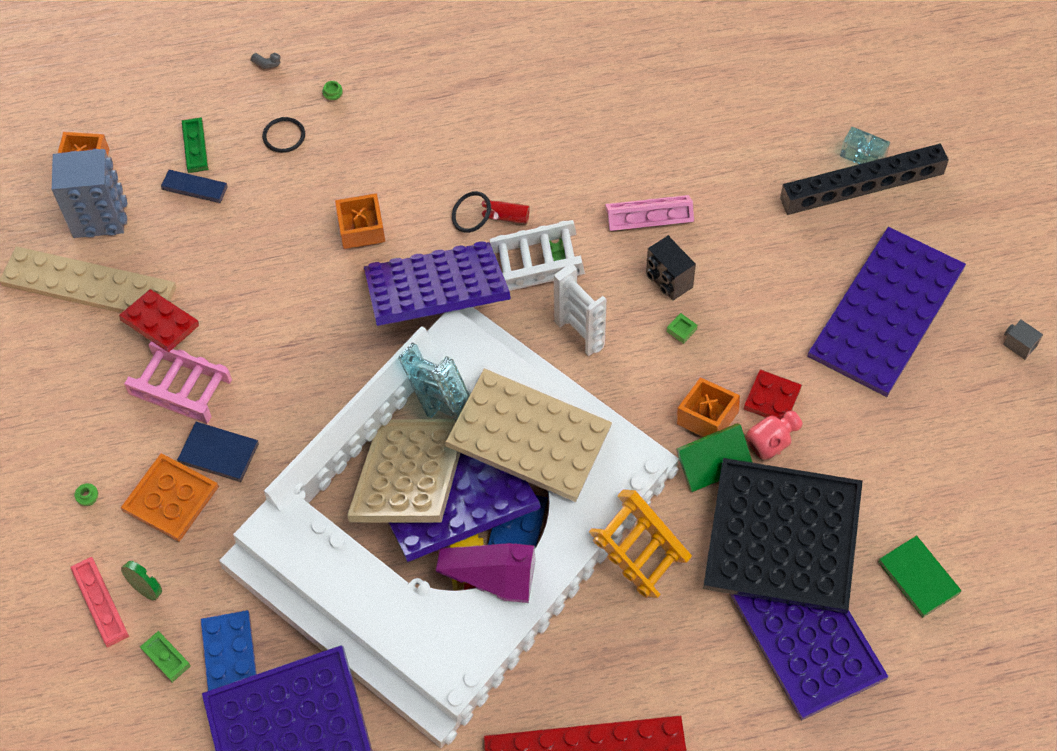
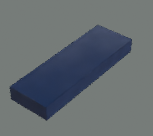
[161,170,228,203]

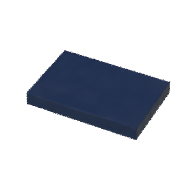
[177,422,259,482]

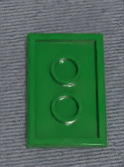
[676,423,753,492]
[878,535,962,618]

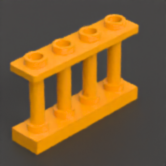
[589,489,692,598]

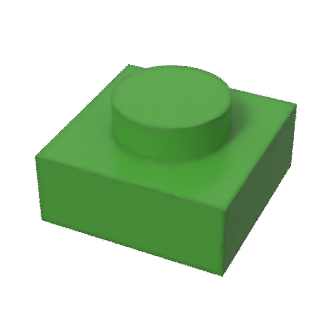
[666,313,698,344]

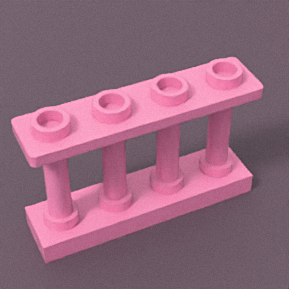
[124,341,232,424]

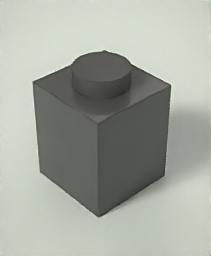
[1003,319,1043,360]

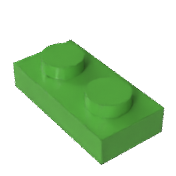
[140,631,191,683]

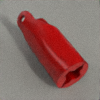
[481,200,530,224]

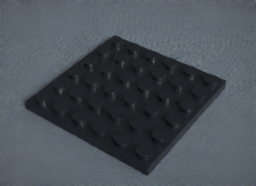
[703,458,863,614]

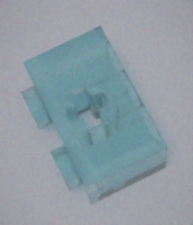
[840,127,890,164]

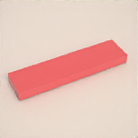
[70,557,129,648]

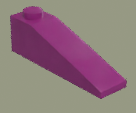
[436,543,536,603]

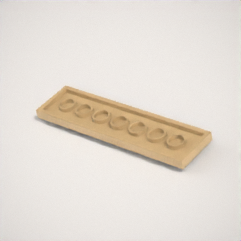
[0,246,176,313]

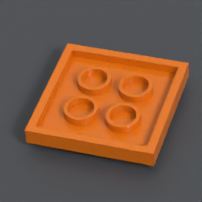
[121,453,219,542]

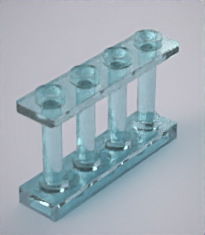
[398,342,470,422]

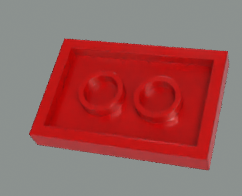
[119,289,199,353]

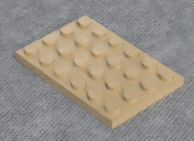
[445,368,612,502]
[347,419,460,522]

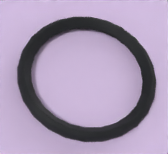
[262,117,305,153]
[452,191,491,233]

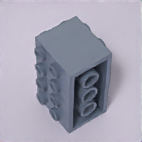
[51,149,128,238]

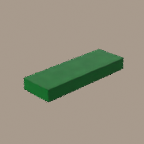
[181,117,209,173]

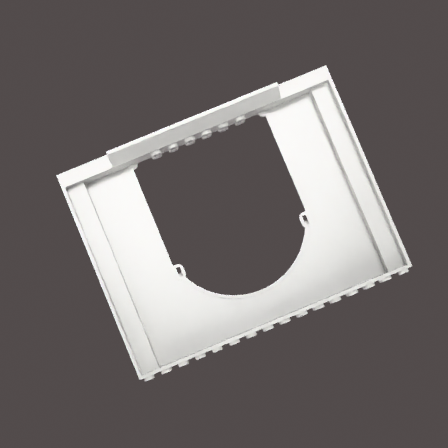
[219,307,679,748]

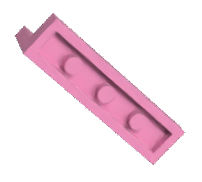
[605,195,694,231]

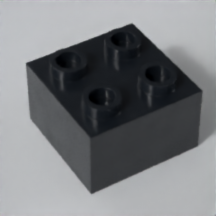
[646,235,696,301]

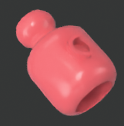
[746,411,803,460]

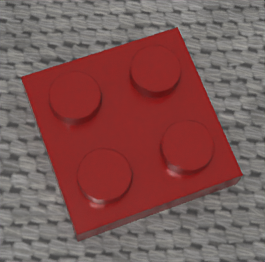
[743,369,802,420]

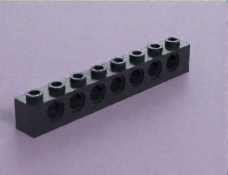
[780,143,949,215]

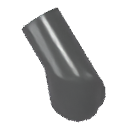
[251,53,281,69]

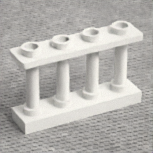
[490,220,585,291]
[554,263,607,356]

